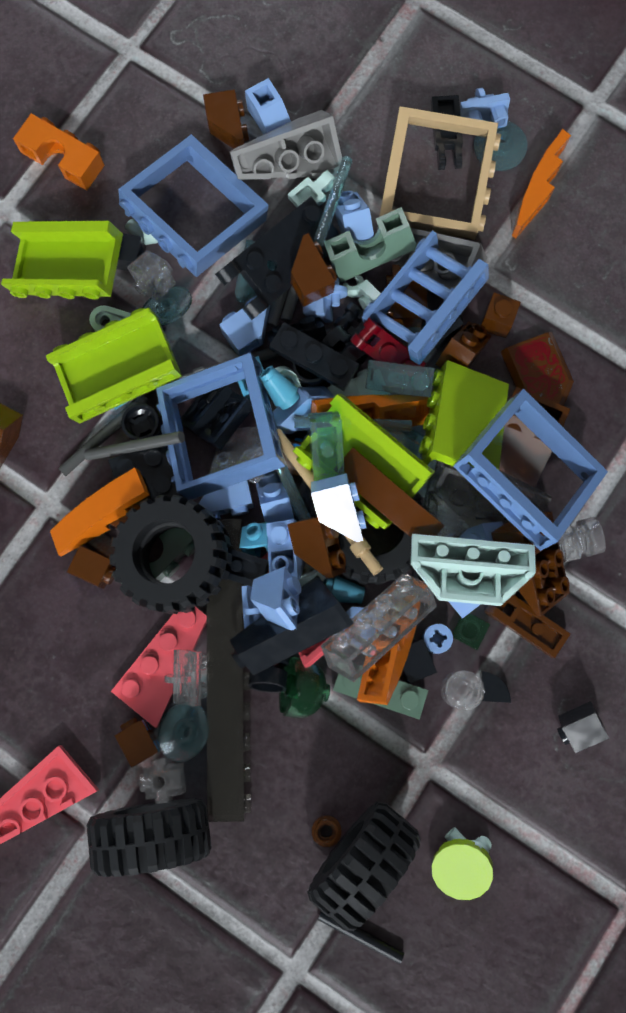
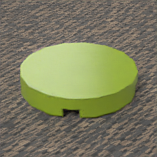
[432,839,493,900]

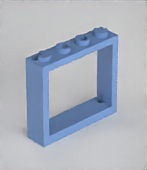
[118,134,269,277]
[156,352,286,500]
[453,389,608,551]

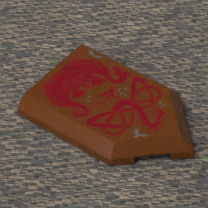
[500,332,574,406]

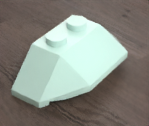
[411,534,536,606]

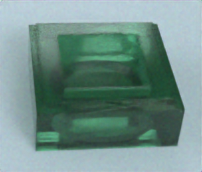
[452,613,490,650]

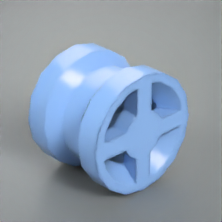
[421,624,453,654]

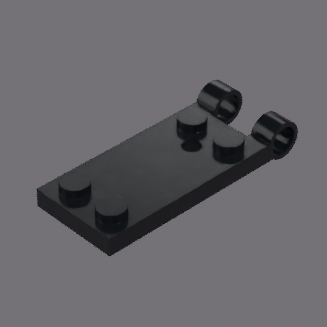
[215,196,340,320]

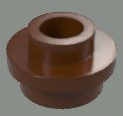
[312,815,342,847]

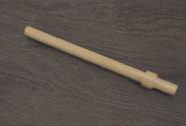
[277,429,383,576]

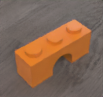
[13,113,105,191]

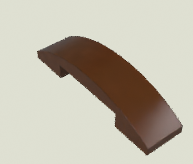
[333,447,445,537]

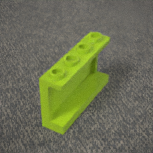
[1,221,123,300]
[46,308,183,424]
[419,360,509,470]
[293,394,435,529]

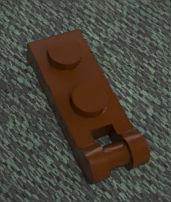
[484,595,570,658]

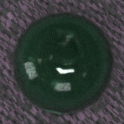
[279,657,330,718]

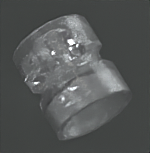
[559,517,606,563]
[440,671,485,711]

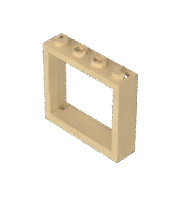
[379,106,501,240]

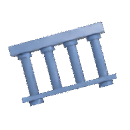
[362,231,489,365]

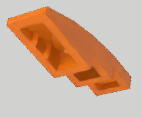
[512,129,571,239]
[310,395,429,431]
[50,467,150,557]
[357,598,421,705]

